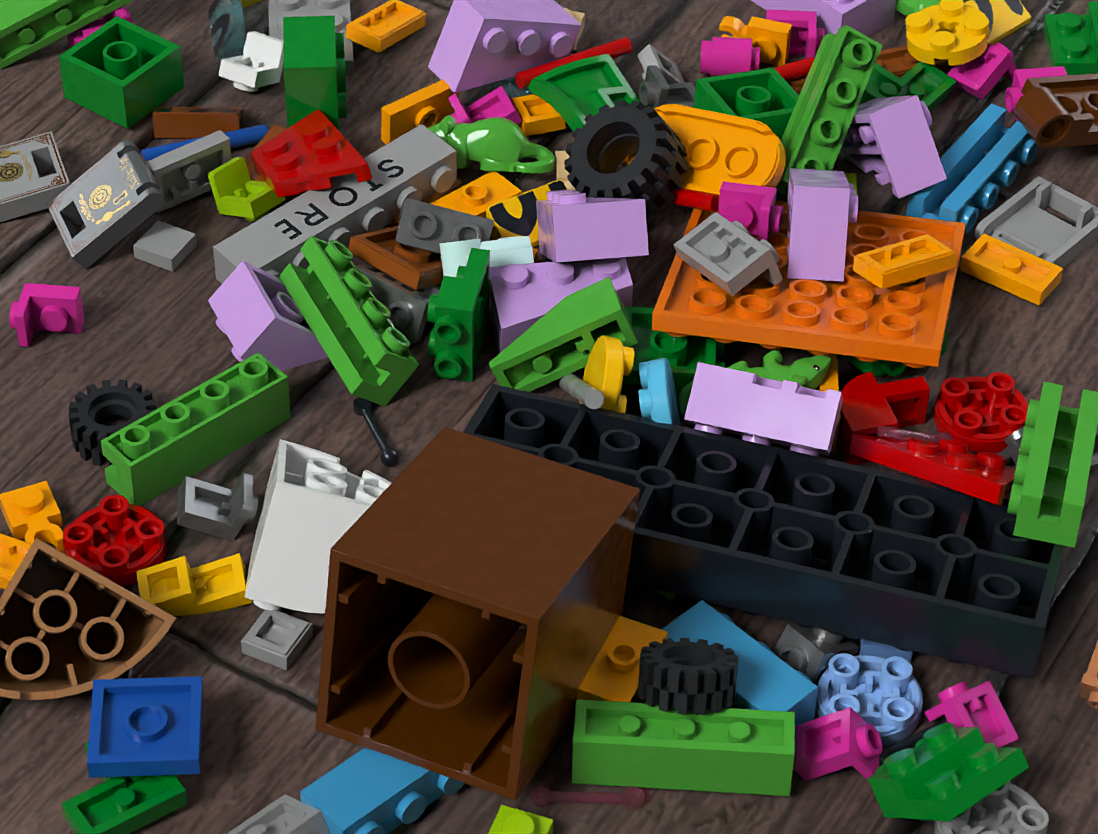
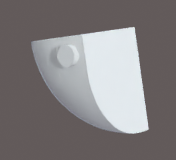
[245,439,391,613]

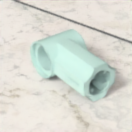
[439,236,534,277]

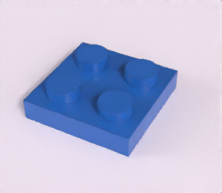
[87,676,204,778]

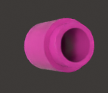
[700,37,760,77]

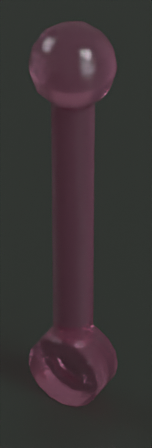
[877,426,953,444]
[530,786,644,811]

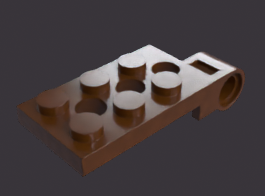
[1014,73,1098,148]

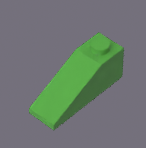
[489,277,638,392]

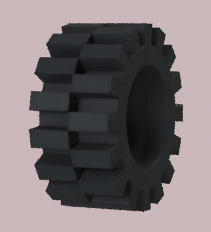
[68,379,157,466]
[638,638,738,715]

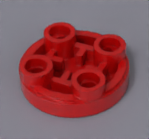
[934,372,1029,453]
[63,495,167,587]

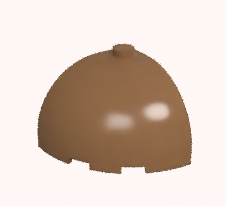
[0,538,176,700]

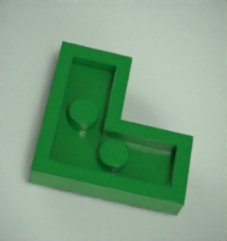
[860,61,956,112]
[62,741,188,834]

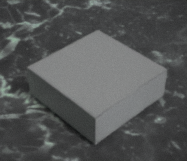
[133,220,197,272]
[241,610,313,671]

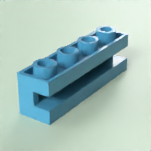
[906,103,1038,233]

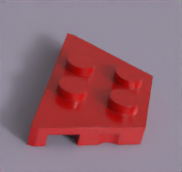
[250,109,373,198]
[849,434,1016,505]

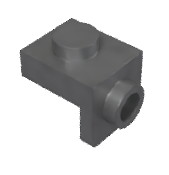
[639,65,695,109]
[177,473,258,541]
[773,623,860,684]

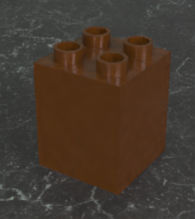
[315,427,641,801]

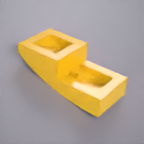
[136,553,252,616]

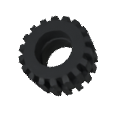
[564,100,688,216]

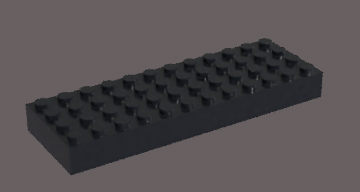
[463,384,1066,679]

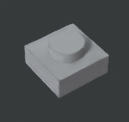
[637,44,685,84]

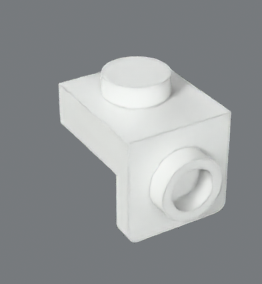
[218,31,284,92]

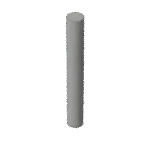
[558,373,604,409]

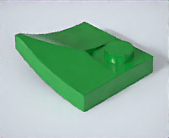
[527,54,640,132]

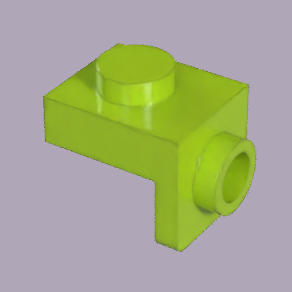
[208,157,286,221]

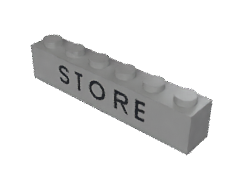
[213,124,457,284]

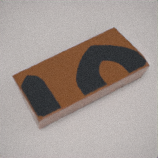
[153,107,244,139]

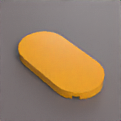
[624,104,786,194]

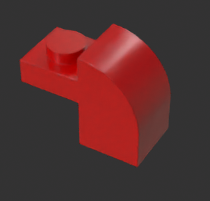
[837,372,930,465]

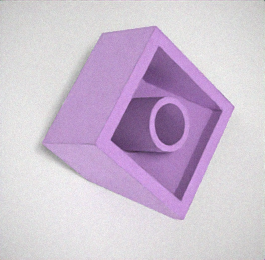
[208,260,329,371]

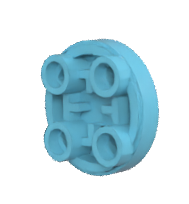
[639,358,681,426]

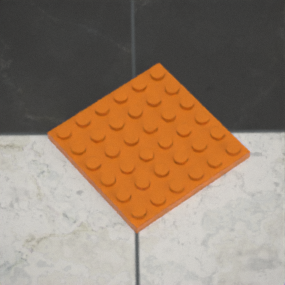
[652,200,966,368]

